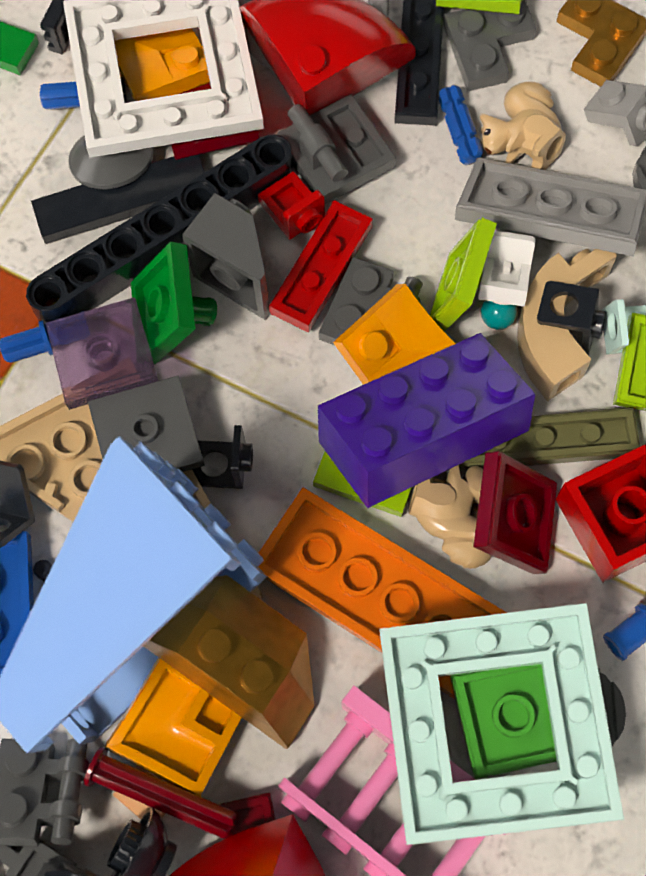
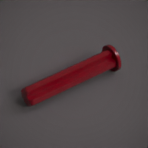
[84,746,237,838]

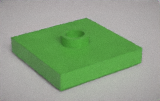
[450,664,557,779]

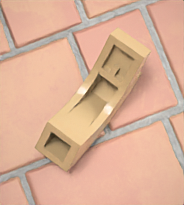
[517,249,617,402]

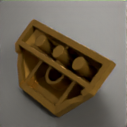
[143,575,315,749]

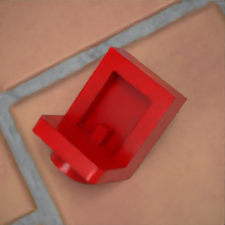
[258,171,325,240]

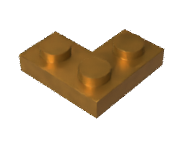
[556,0,646,87]

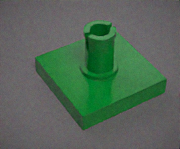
[131,242,217,366]

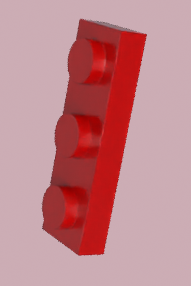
[269,200,373,333]

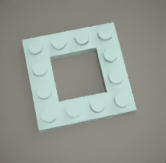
[379,603,624,845]

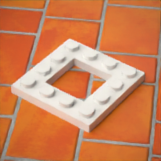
[63,0,264,158]

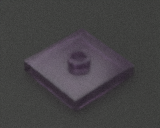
[46,297,159,410]

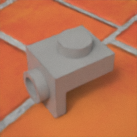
[583,80,646,147]

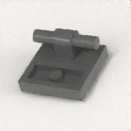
[277,94,396,204]

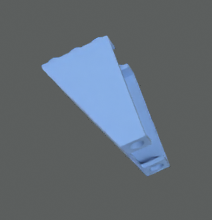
[0,437,267,753]

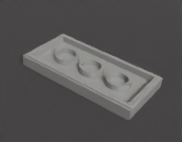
[455,158,646,257]

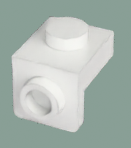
[478,231,536,307]

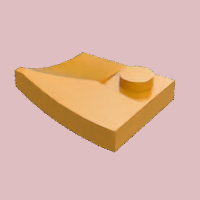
[114,28,210,101]
[333,284,456,385]
[104,657,242,796]

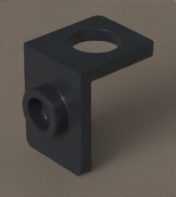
[537,281,606,356]
[192,425,253,489]
[0,461,36,548]

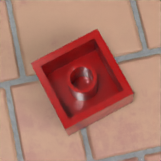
[556,444,646,583]

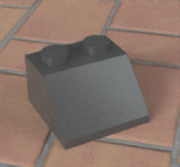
[182,193,270,320]

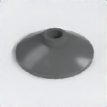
[68,135,154,189]

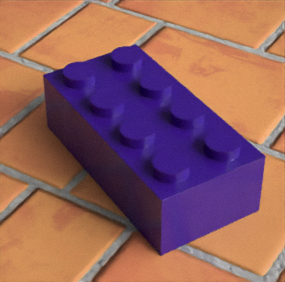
[318,333,535,508]

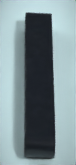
[26,134,293,324]

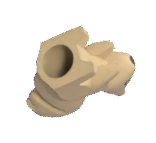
[480,82,566,170]
[408,465,492,569]

